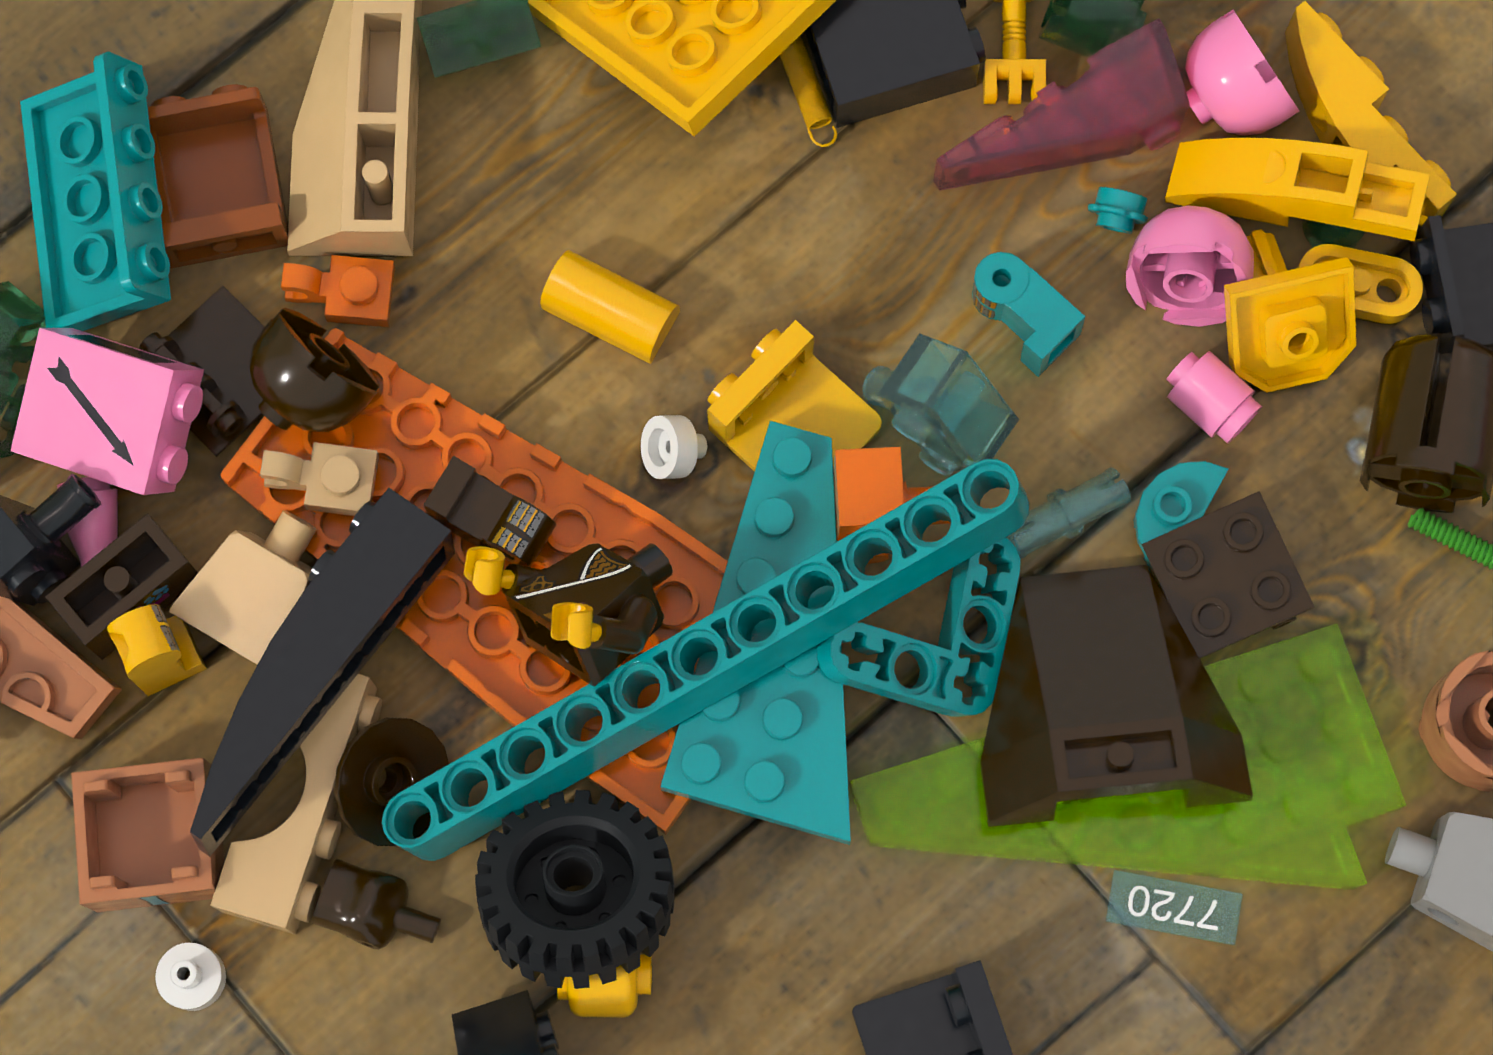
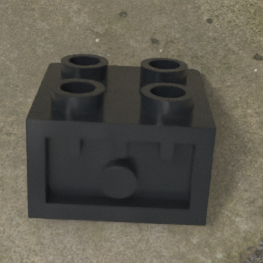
[852,960,1013,1055]

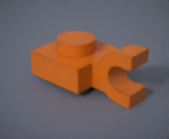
[281,255,395,327]

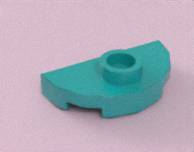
[1133,461,1229,570]

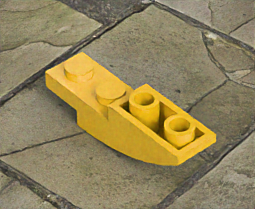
[1285,1,1457,227]
[1165,138,1430,241]

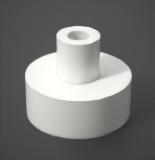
[641,415,707,479]
[155,943,226,1011]

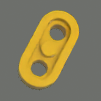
[1297,244,1423,324]

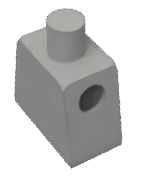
[1385,812,1493,952]

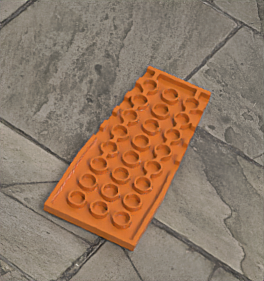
[221,328,728,835]

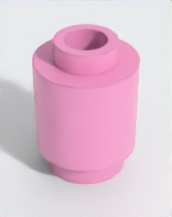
[1166,351,1262,444]

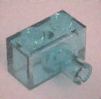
[862,333,1019,476]

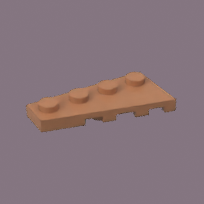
[0,596,122,739]

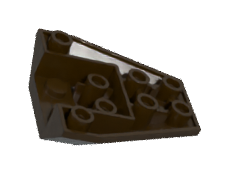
[980,565,1253,827]

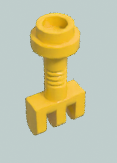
[983,0,1046,105]

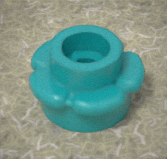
[1088,187,1148,234]

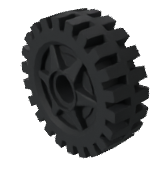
[475,790,674,989]

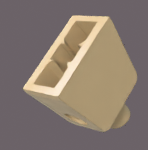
[169,510,317,665]

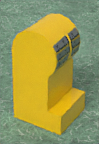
[107,604,207,696]

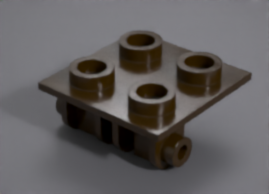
[139,286,264,457]
[1142,491,1315,659]

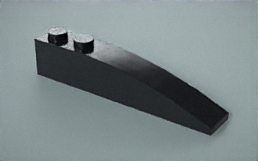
[190,488,455,857]

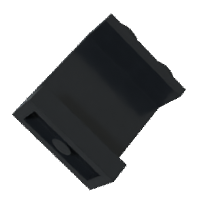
[1410,215,1493,354]

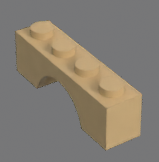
[210,674,382,935]

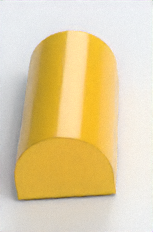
[540,250,680,364]

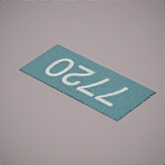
[1106,870,1243,945]

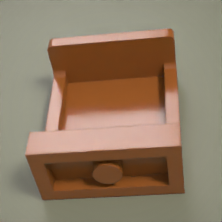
[148,84,288,269]

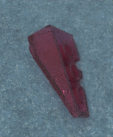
[933,18,1190,190]

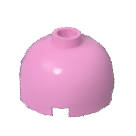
[1183,10,1299,136]
[1126,206,1254,327]

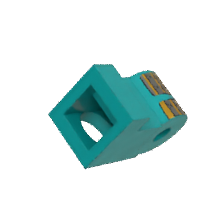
[972,252,1085,377]

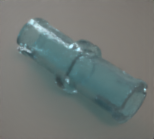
[1006,467,1131,560]

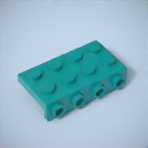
[20,52,171,331]

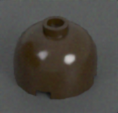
[249,308,379,432]

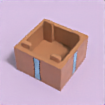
[71,757,224,913]

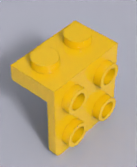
[707,320,882,472]

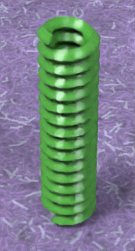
[1407,508,1493,570]

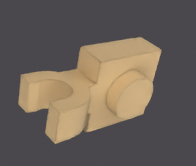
[260,442,379,516]

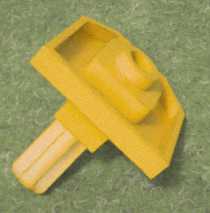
[1224,229,1356,393]

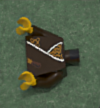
[464,543,673,687]

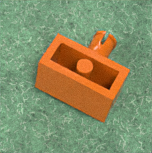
[833,447,951,564]

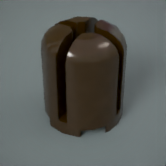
[1360,333,1493,513]

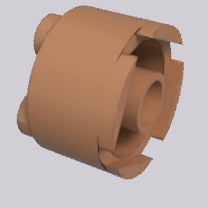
[1418,651,1493,792]

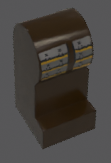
[424,455,556,567]

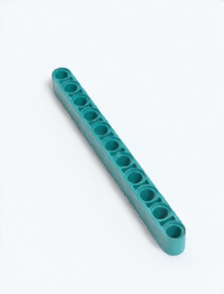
[382,459,1029,861]

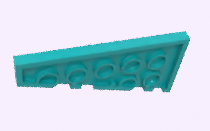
[660,421,851,845]

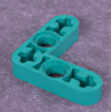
[817,537,1021,717]

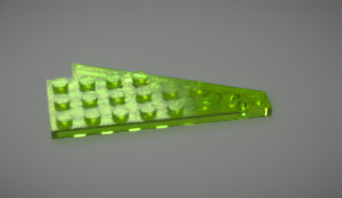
[849,623,1406,890]

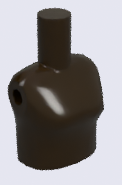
[312,859,441,950]

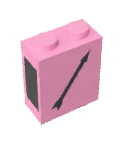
[11,328,204,495]

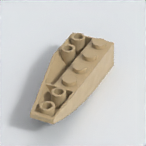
[287,0,422,256]

